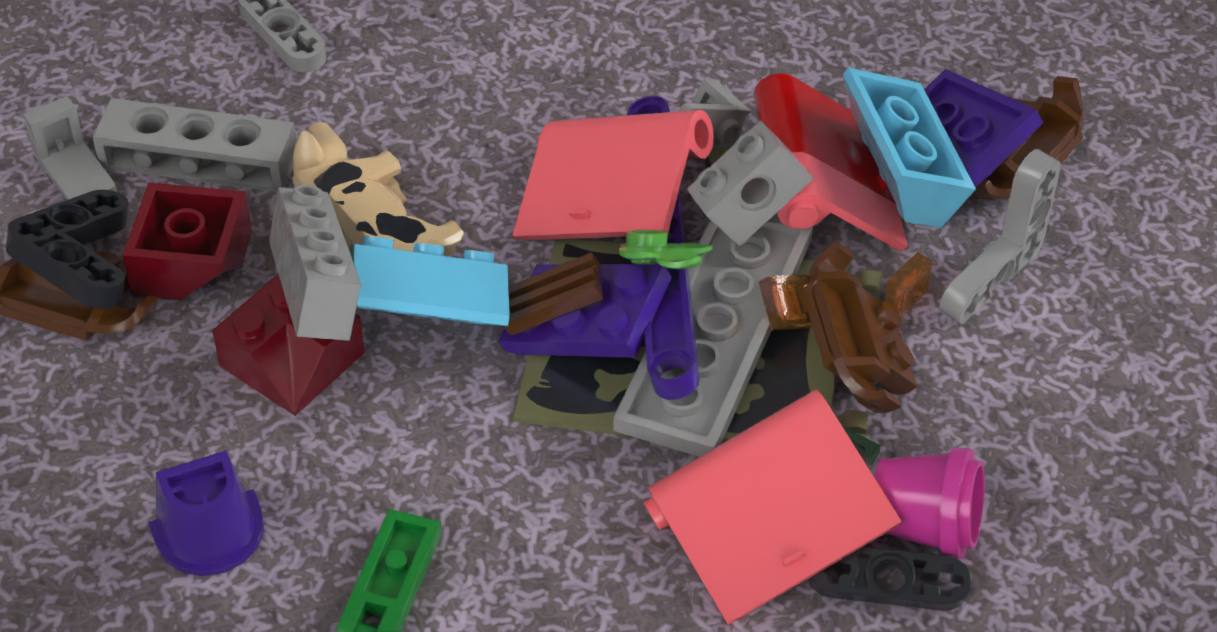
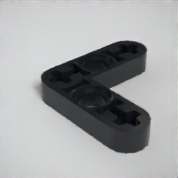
[6,190,129,309]
[808,441,972,611]

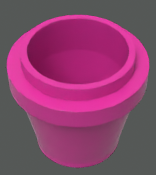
[874,447,985,559]

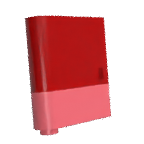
[754,73,908,252]

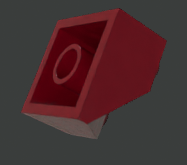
[122,182,252,300]
[212,274,365,416]

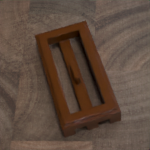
[504,252,603,336]

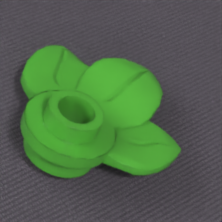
[619,230,713,269]

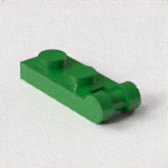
[336,509,442,632]

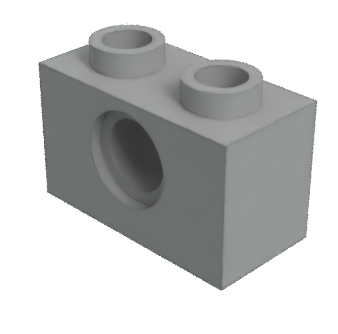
[687,120,814,247]

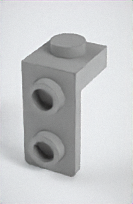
[679,79,751,149]
[23,96,117,200]

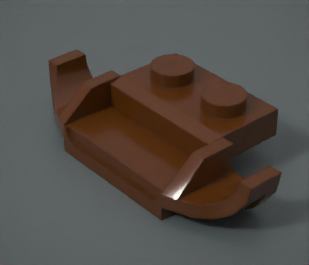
[971,76,1084,199]
[801,241,918,413]
[0,251,158,341]

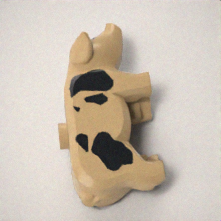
[292,122,464,256]

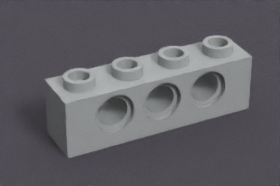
[92,98,297,192]
[269,184,361,341]

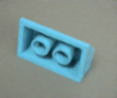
[843,68,976,228]
[349,236,509,326]

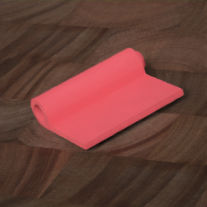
[512,110,714,241]
[643,389,902,625]

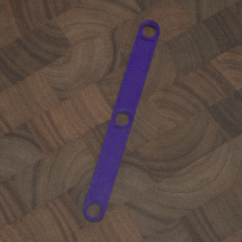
[627,96,700,400]

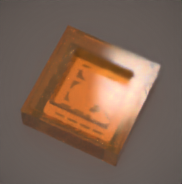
[884,252,932,318]
[759,275,812,330]

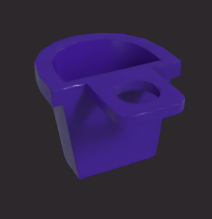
[148,451,264,576]

